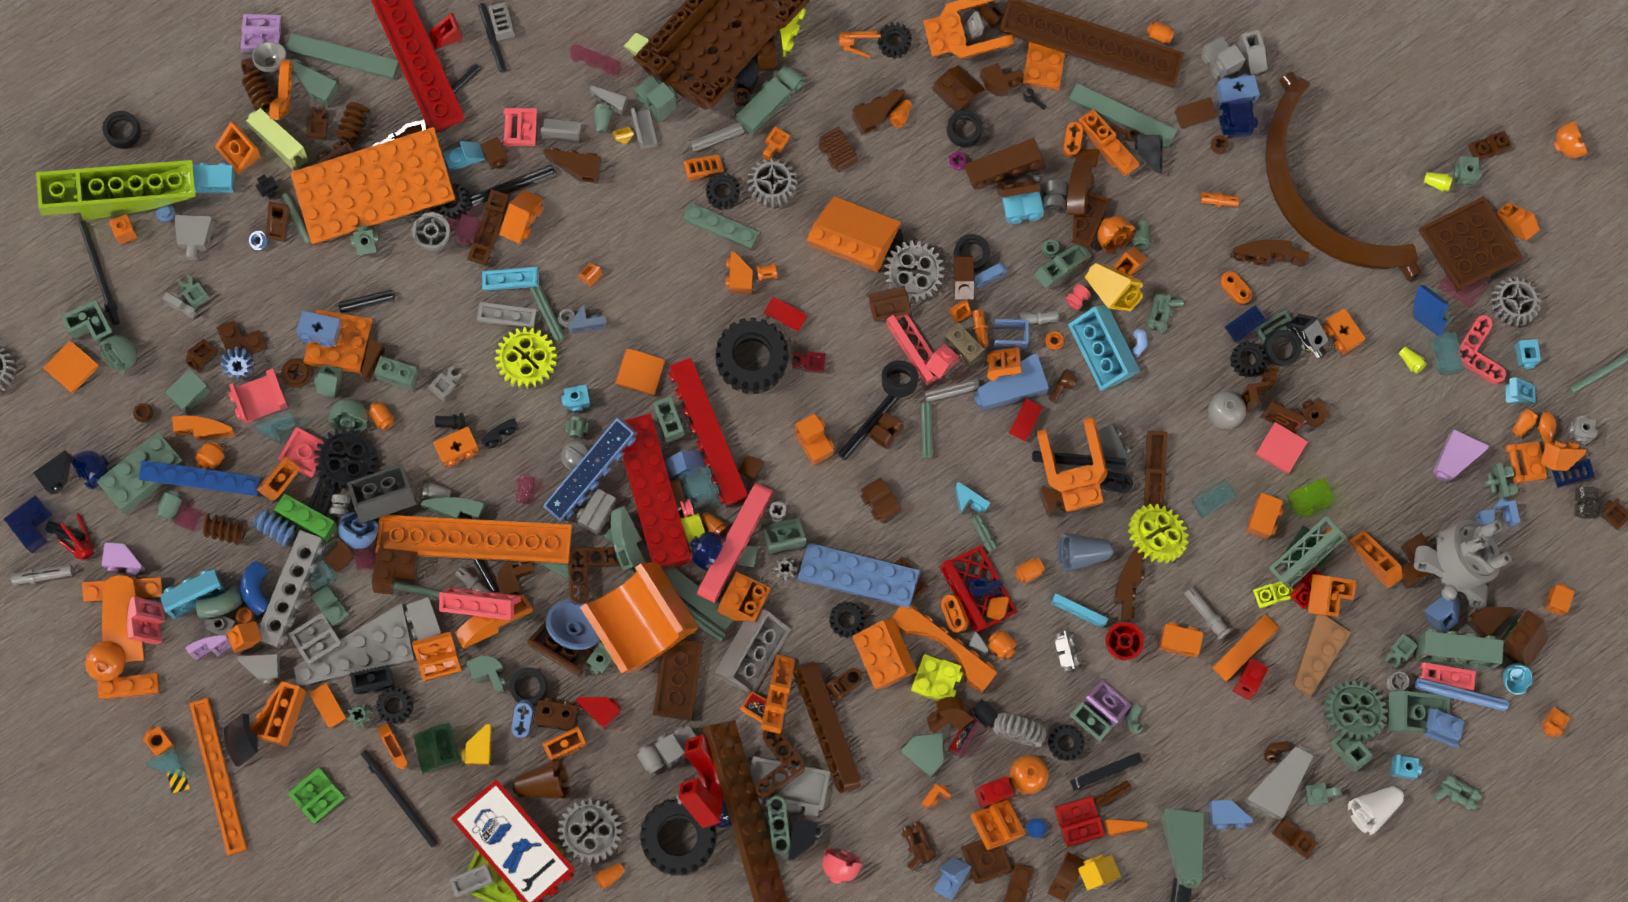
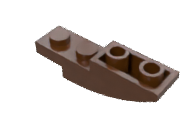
[1230,239,1309,266]
[1114,546,1145,623]

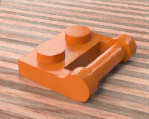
[986,347,1022,380]
[1505,441,1547,484]

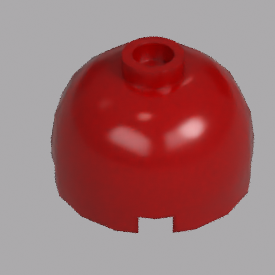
[1105,622,1144,661]

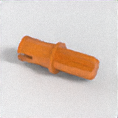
[972,309,989,348]

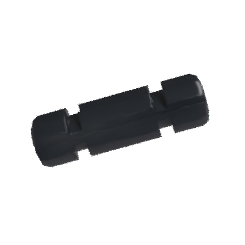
[45,521,84,542]

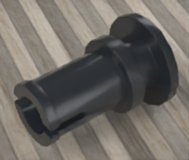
[435,412,465,430]

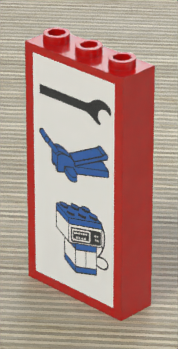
[451,779,576,902]

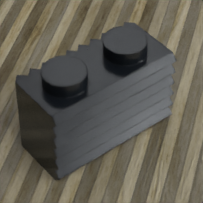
[350,665,395,694]

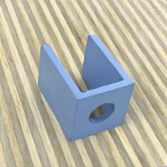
[993,319,1029,350]

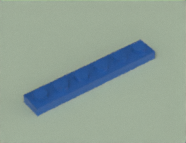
[139,460,260,496]

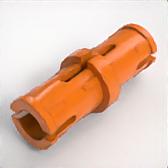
[1200,191,1239,208]

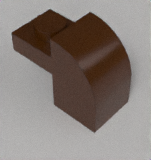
[980,63,1024,96]
[497,561,535,595]
[927,697,974,734]
[1047,852,1085,902]

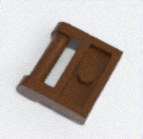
[997,178,1040,197]

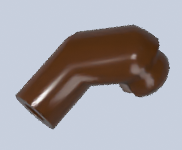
[1264,741,1289,763]

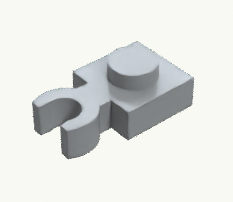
[162,292,197,318]
[428,366,462,401]

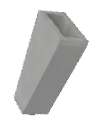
[1244,746,1313,820]

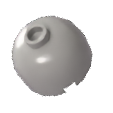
[412,212,451,252]
[1208,391,1246,429]

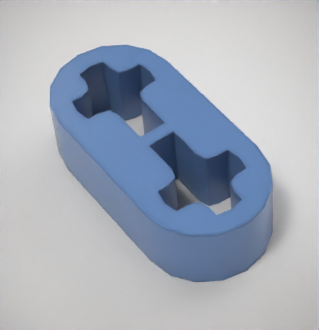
[974,263,1008,288]
[512,700,534,738]

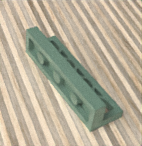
[1269,515,1347,589]

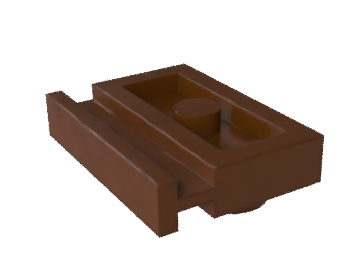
[868,286,911,321]

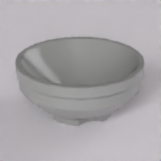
[252,42,286,72]

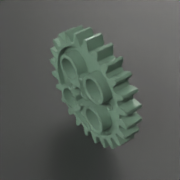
[1323,680,1388,743]

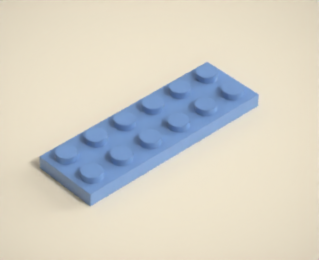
[797,543,920,609]

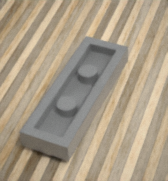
[477,302,537,329]

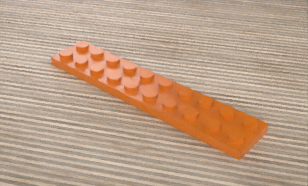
[376,515,573,564]

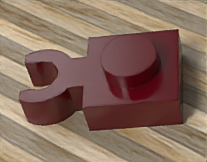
[792,352,826,373]

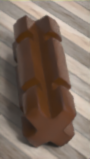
[1095,781,1132,807]

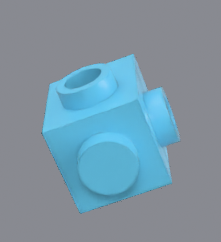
[561,385,591,413]

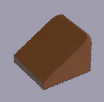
[738,455,764,481]

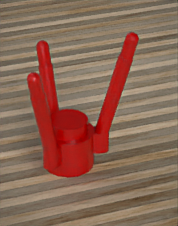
[57,513,95,561]

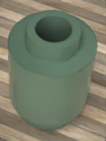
[777,65,805,92]
[157,490,182,520]

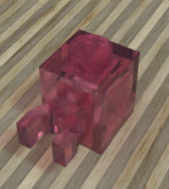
[447,214,481,246]

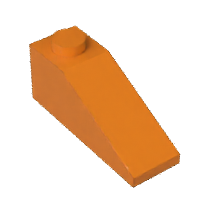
[1349,530,1403,589]

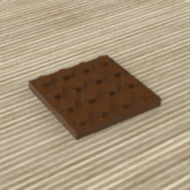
[1418,196,1523,292]

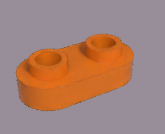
[1220,271,1252,305]
[941,595,969,632]

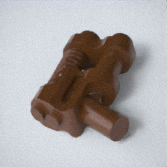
[902,821,936,871]

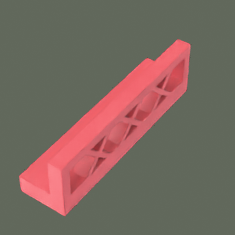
[886,314,946,386]
[439,587,521,620]

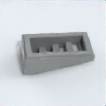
[488,2,515,41]
[963,11,984,45]
[590,85,627,115]

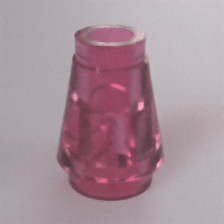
[516,475,536,504]

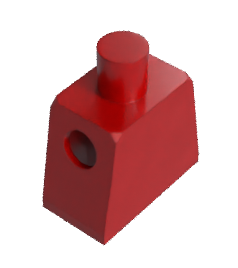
[1232,658,1269,700]
[974,776,1016,809]

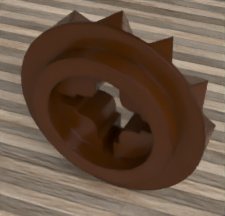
[281,358,312,388]

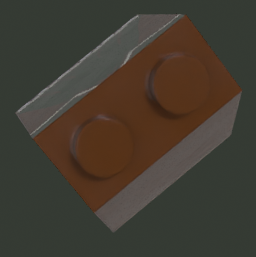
[1499,609,1548,668]

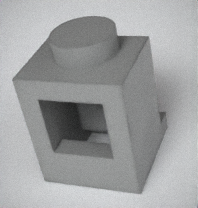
[205,615,238,638]

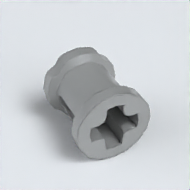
[769,501,786,522]

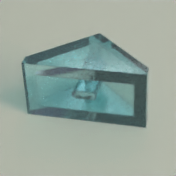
[146,748,189,779]

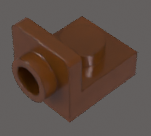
[186,339,218,373]

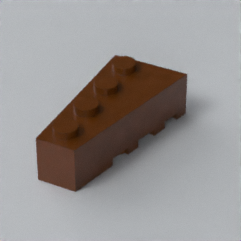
[964,138,1046,190]

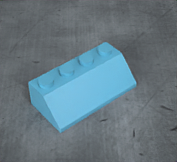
[1068,305,1140,391]

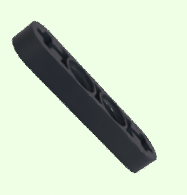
[1070,752,1143,790]

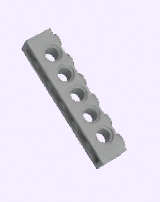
[259,530,325,650]

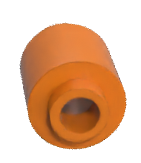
[1146,21,1175,44]
[367,401,395,431]
[1015,557,1045,584]

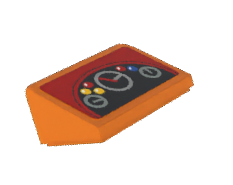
[740,691,766,723]

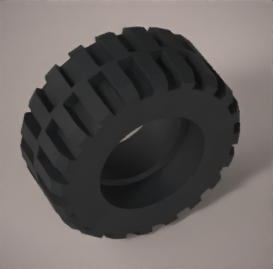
[716,317,788,394]
[640,798,716,876]

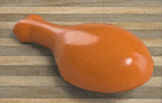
[1538,412,1557,447]

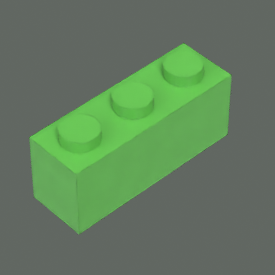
[274,493,338,543]

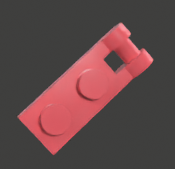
[1419,663,1476,691]

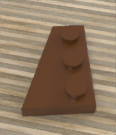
[1072,191,1110,249]

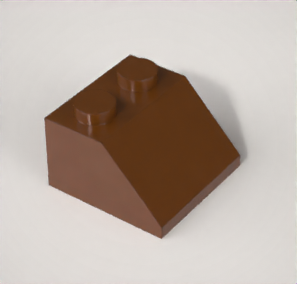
[933,65,985,112]

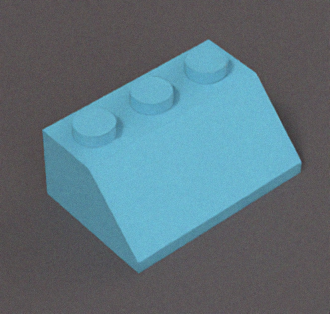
[160,569,226,619]

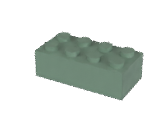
[96,432,186,515]
[1415,629,1504,670]

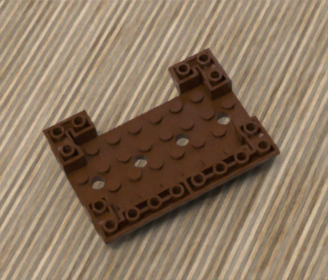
[633,0,809,110]

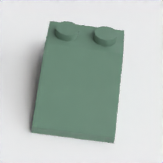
[1388,691,1450,734]

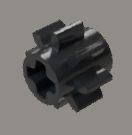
[255,174,279,199]

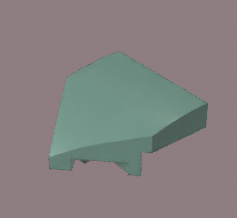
[901,732,946,777]

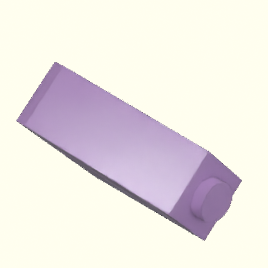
[1432,430,1489,482]

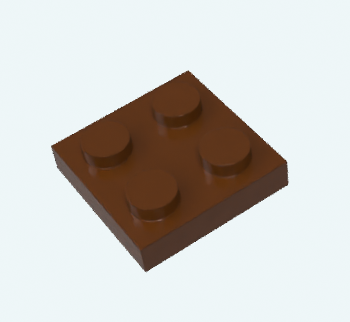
[1261,402,1306,434]

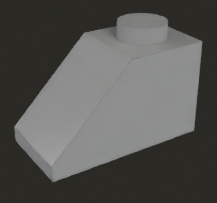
[237,654,281,685]

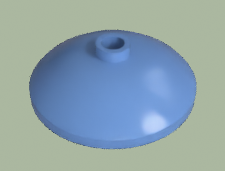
[546,600,600,650]

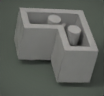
[1201,36,1245,81]
[655,725,696,769]

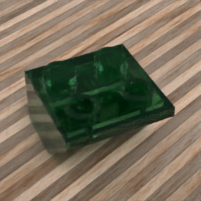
[413,722,461,774]

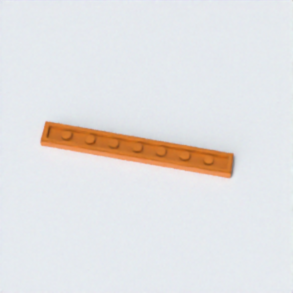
[189,698,248,856]

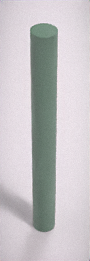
[1568,353,1628,394]
[370,575,441,599]

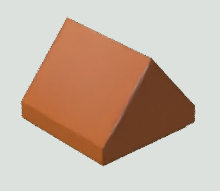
[577,263,603,287]
[948,299,972,324]

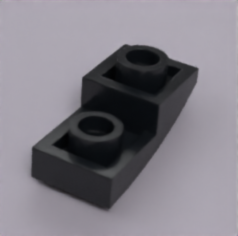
[481,418,518,449]

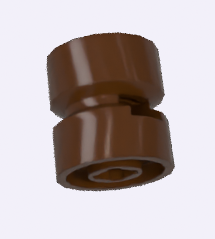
[868,413,904,449]

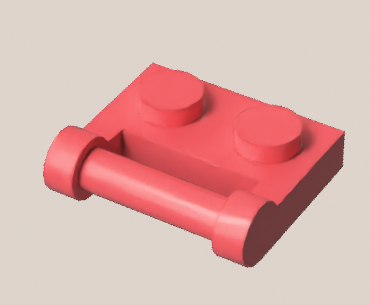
[502,108,537,147]

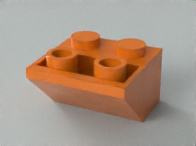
[717,572,771,622]

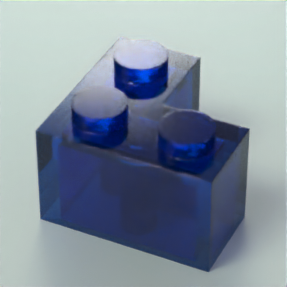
[4,495,52,553]

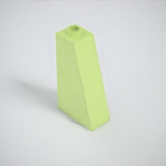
[246,108,309,171]

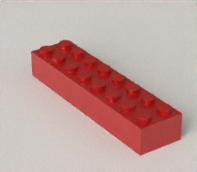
[622,413,692,570]

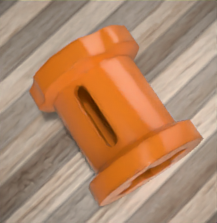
[756,262,778,282]

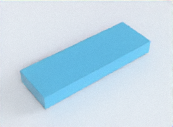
[482,267,539,291]
[1051,593,1108,628]

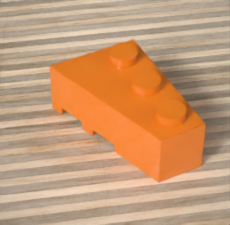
[250,682,307,747]

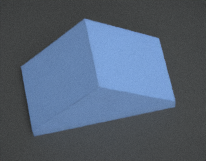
[664,451,705,479]

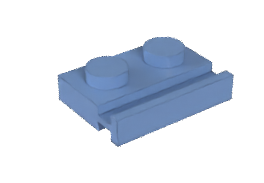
[1424,709,1464,748]

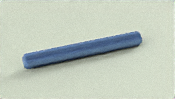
[1415,678,1509,711]

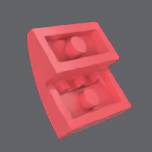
[127,597,165,645]

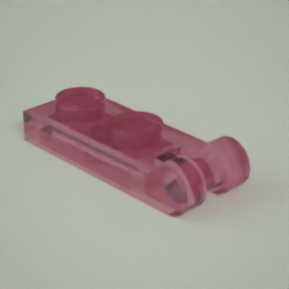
[570,45,621,75]

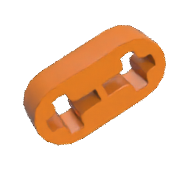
[1063,122,1083,158]

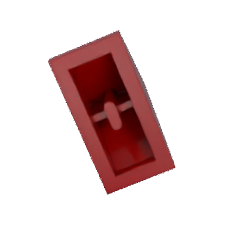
[429,13,462,48]

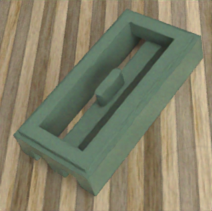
[1254,309,1292,344]

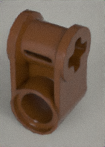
[825,668,862,703]

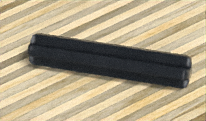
[338,289,395,313]

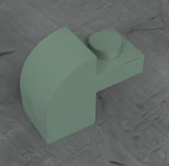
[466,656,506,694]
[1330,735,1372,772]

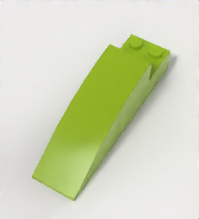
[36,160,196,220]

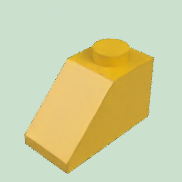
[462,724,492,766]

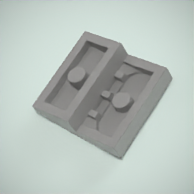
[288,613,342,665]

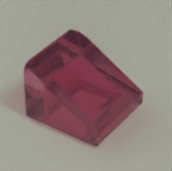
[355,549,377,570]

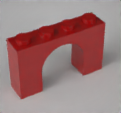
[678,734,723,828]

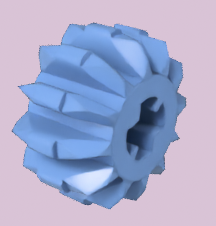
[220,346,254,380]

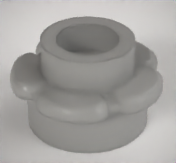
[558,309,575,327]

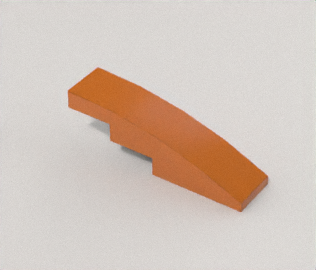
[761,654,795,734]

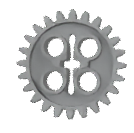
[883,240,944,302]
[557,799,622,864]

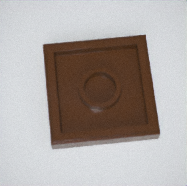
[961,839,1012,885]

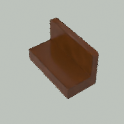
[1241,381,1271,412]

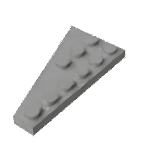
[294,603,415,687]

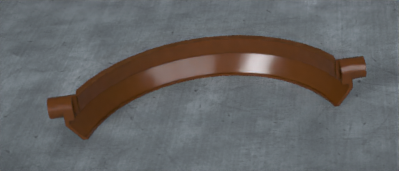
[1266,72,1422,281]

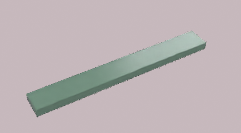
[603,528,734,631]

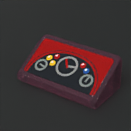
[948,719,981,758]

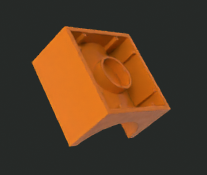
[580,562,699,673]

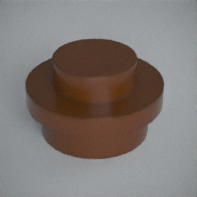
[133,403,153,423]

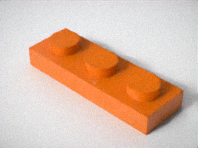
[97,673,160,700]

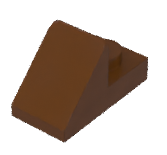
[266,202,291,241]
[1039,486,1073,517]

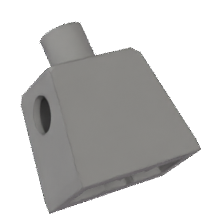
[175,215,215,260]

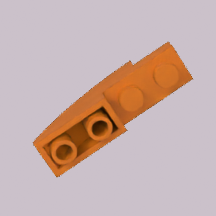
[1078,109,1139,177]
[454,594,533,649]

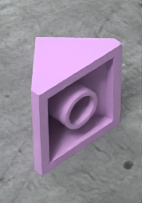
[1083,679,1132,728]

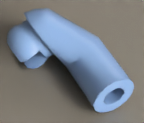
[1131,329,1148,358]

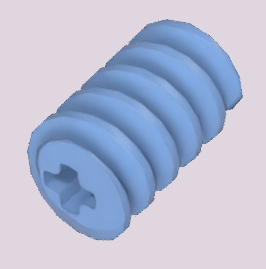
[252,508,295,547]

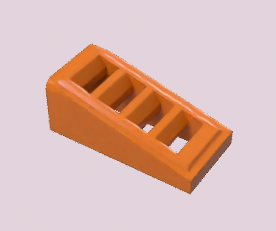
[683,155,724,182]
[1104,819,1148,837]

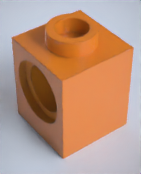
[109,214,138,245]
[1544,584,1575,616]
[142,726,176,759]

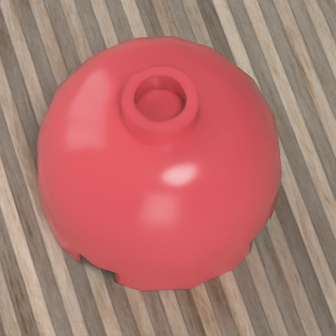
[822,848,863,884]

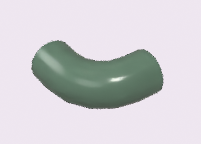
[196,586,243,619]

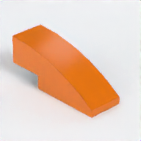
[172,416,236,441]

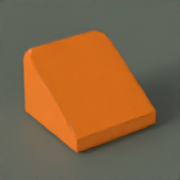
[987,597,1009,621]

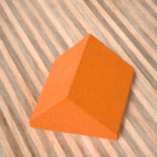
[215,121,261,174]

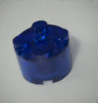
[1219,99,1258,139]

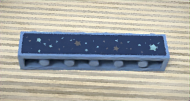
[543,418,638,521]

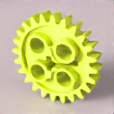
[495,327,557,389]
[1128,504,1189,563]

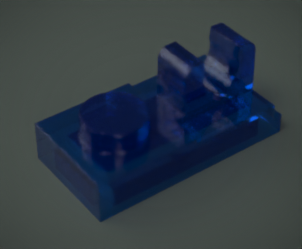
[1225,305,1267,343]

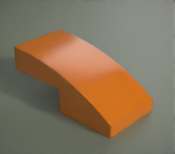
[309,683,347,728]

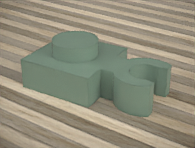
[178,275,210,308]
[1384,633,1418,669]

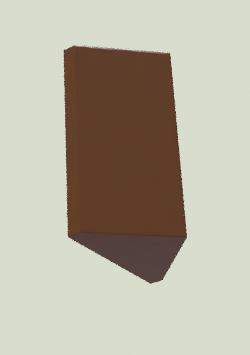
[527,621,594,677]

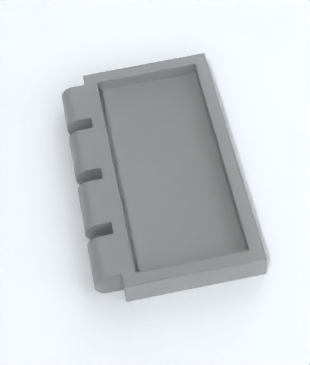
[750,756,830,817]

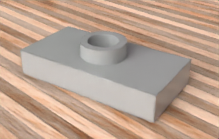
[449,864,494,898]

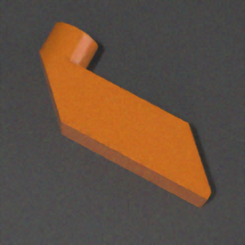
[377,723,408,769]

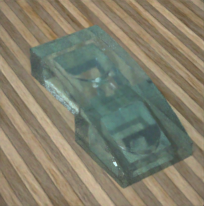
[1191,481,1237,518]

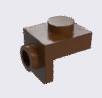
[1600,498,1628,530]

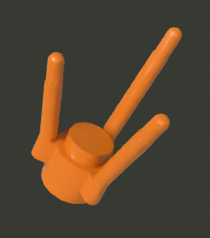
[839,30,881,58]

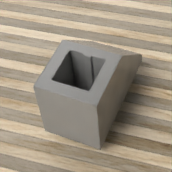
[1237,30,1268,75]

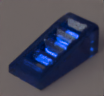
[1552,459,1595,488]

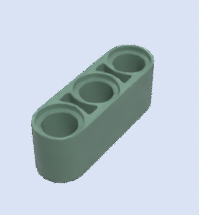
[768,795,790,854]

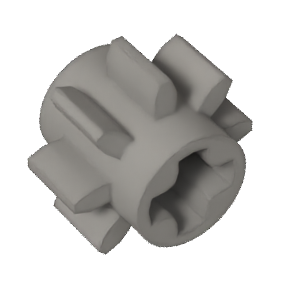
[773,557,797,582]

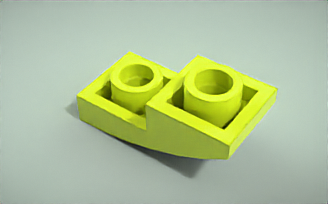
[681,513,711,558]
[1253,581,1293,608]

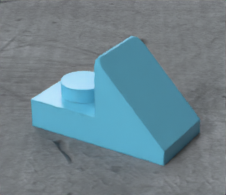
[443,141,485,172]
[1505,377,1536,404]
[955,482,990,514]

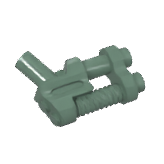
[1145,294,1183,334]
[1432,774,1482,811]

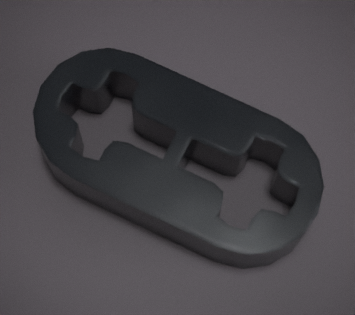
[1100,471,1133,494]

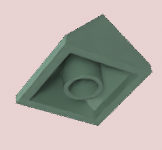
[761,517,806,555]

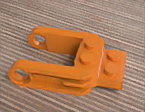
[923,0,1015,59]
[1037,417,1108,512]

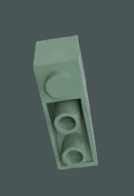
[286,58,339,107]

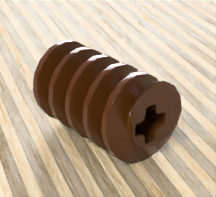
[242,69,275,112]
[335,102,370,144]
[203,513,248,545]

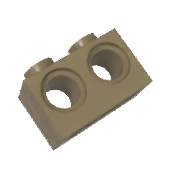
[943,323,984,368]

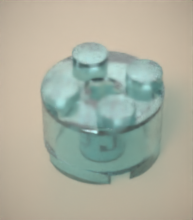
[679,466,719,510]

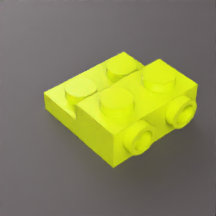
[910,654,963,701]

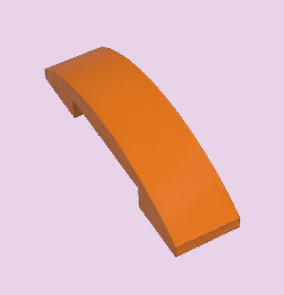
[1212,614,1279,682]

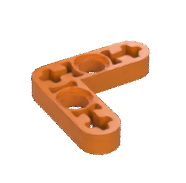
[269,59,293,120]

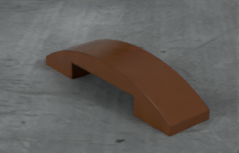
[1066,149,1100,215]
[467,189,509,266]

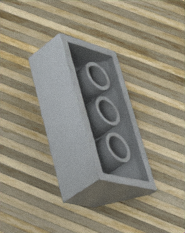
[715,609,791,694]

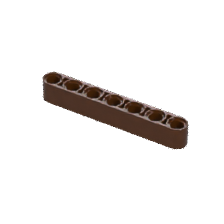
[794,661,861,793]

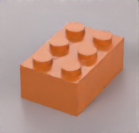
[852,618,917,690]

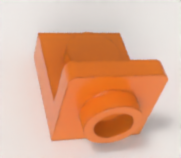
[1540,707,1571,738]
[920,784,951,810]

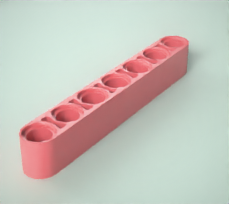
[697,482,774,603]

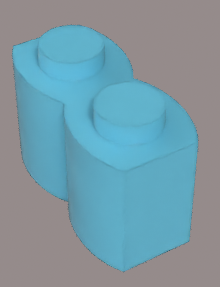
[1002,191,1044,224]

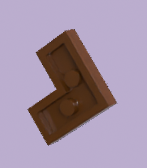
[216,320,267,355]

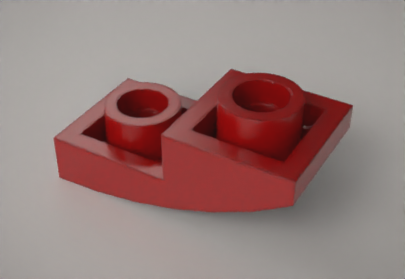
[763,296,808,332]
[1008,398,1043,442]
[1290,567,1321,610]

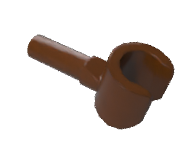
[1112,125,1138,142]

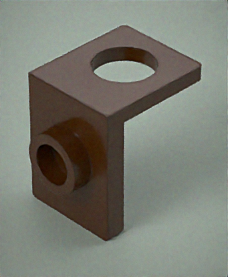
[324,538,356,573]

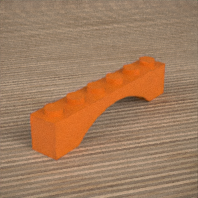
[891,603,997,694]

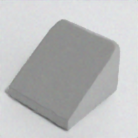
[968,631,988,655]

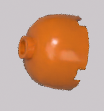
[1554,121,1588,158]
[1097,216,1135,253]
[84,641,126,682]
[1009,755,1049,794]

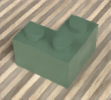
[634,76,676,122]
[61,300,115,346]

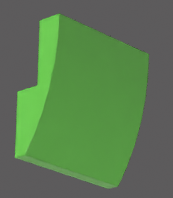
[287,766,345,824]

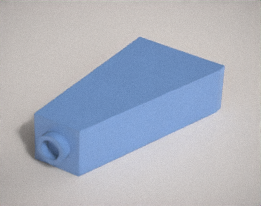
[974,353,1049,411]

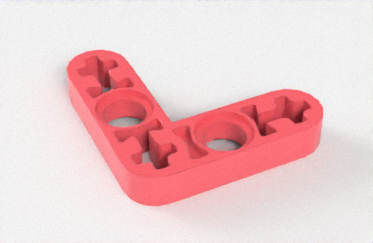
[1455,316,1506,384]

